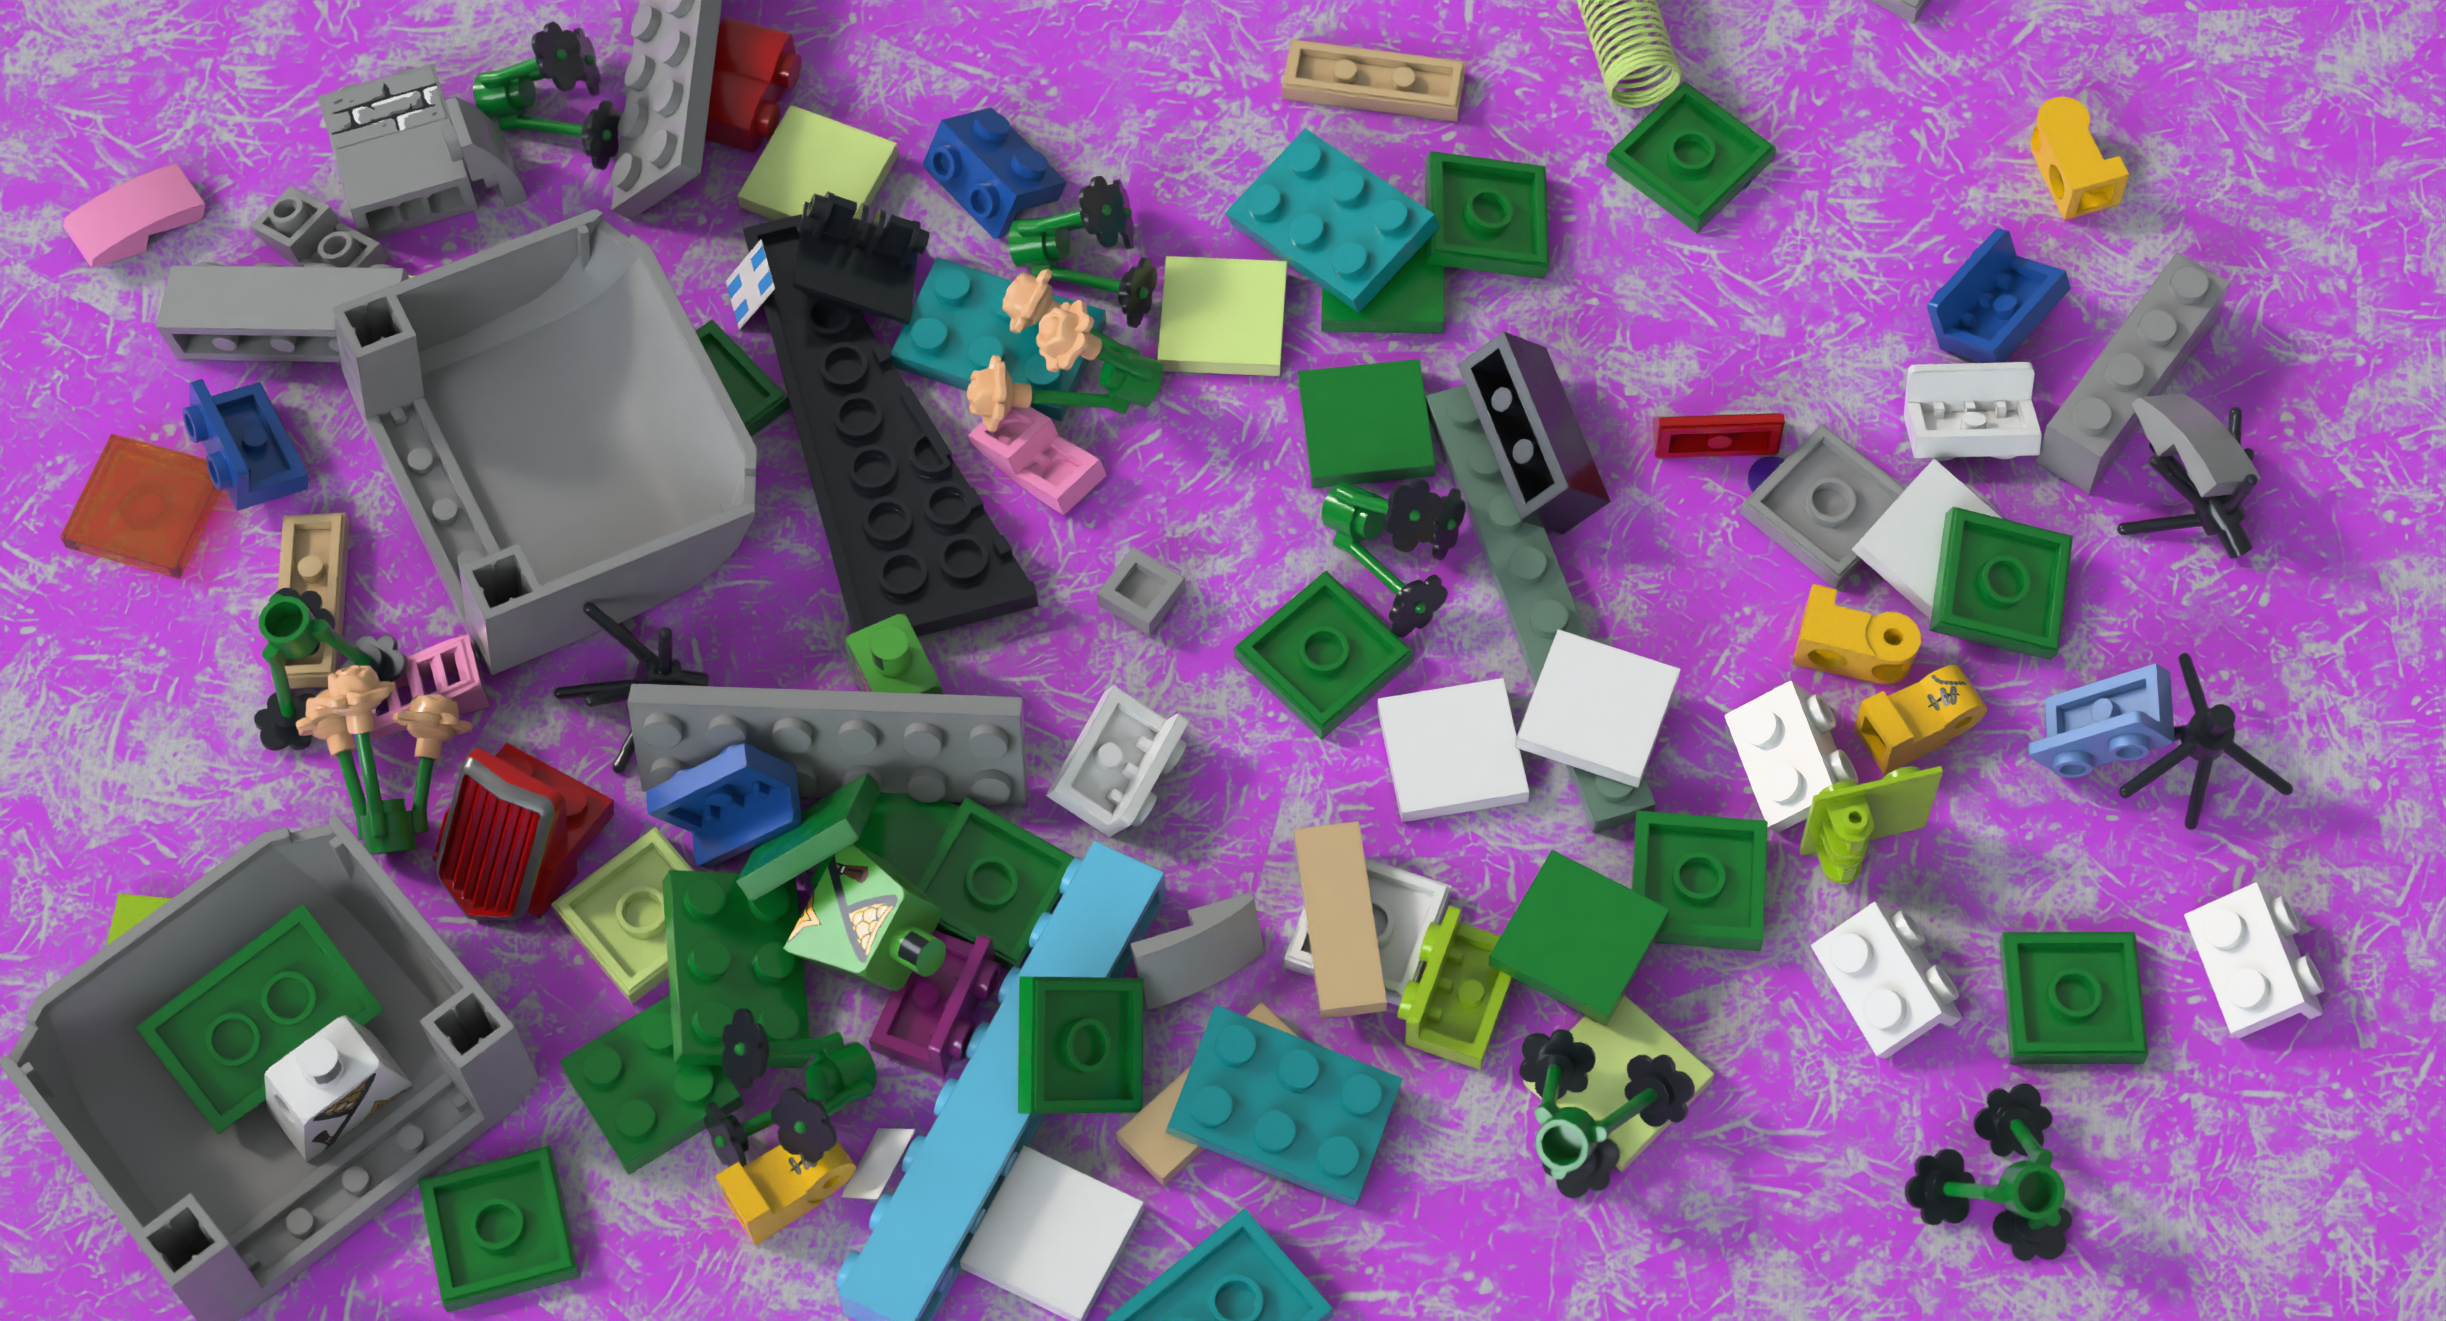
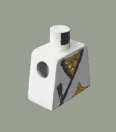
[264,1015,412,1163]

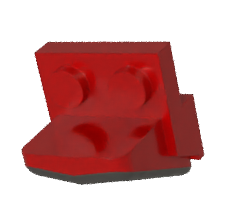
[432,743,614,921]

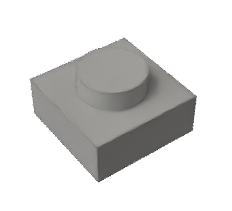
[1097,547,1186,636]

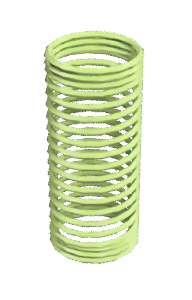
[1576,0,1682,108]

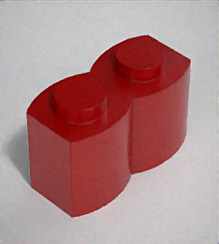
[705,17,801,153]

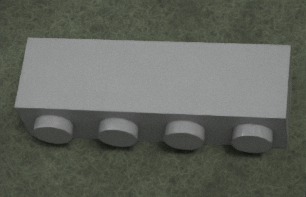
[2035,252,2230,494]
[156,262,409,362]

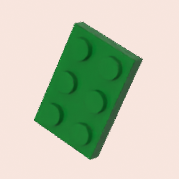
[662,870,811,1069]
[136,903,385,1135]

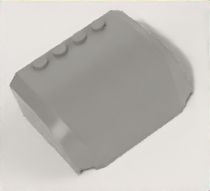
[332,208,757,675]
[0,815,539,1321]

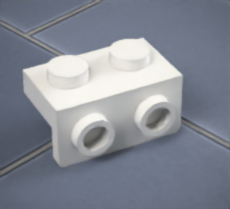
[1904,362,2042,461]
[1724,681,1858,833]
[1046,685,1189,837]
[2184,882,2324,1039]
[1810,902,1962,1059]

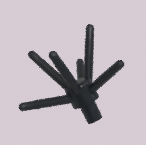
[2117,407,2258,559]
[554,602,708,774]
[2119,653,2293,830]

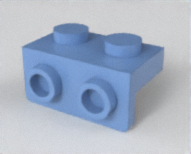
[2028,663,2175,778]

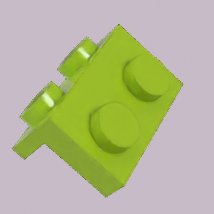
[1397,905,1513,1070]

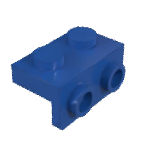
[923,107,1067,239]
[1927,228,2071,363]
[182,379,308,511]
[646,743,802,869]

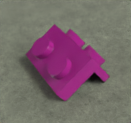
[869,930,1001,1077]

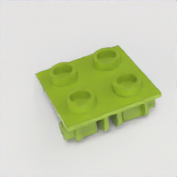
[1799,766,1943,885]

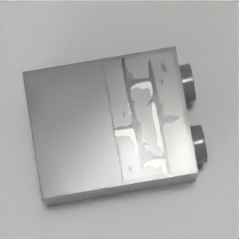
[318,64,478,240]

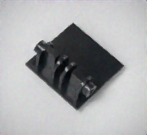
[793,191,930,325]

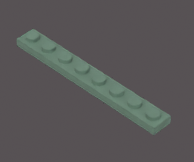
[1426,385,1656,833]

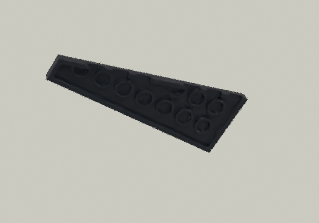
[743,214,1039,637]

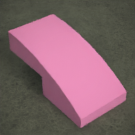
[63,163,205,268]
[968,407,1107,515]

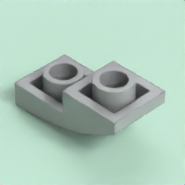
[441,97,528,207]
[250,186,389,268]
[2131,393,2261,498]
[1130,892,1265,1010]

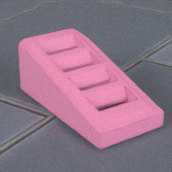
[369,634,490,740]

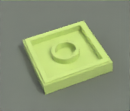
[737,105,899,221]
[1158,256,1287,376]
[551,827,694,1005]
[1523,995,1714,1172]

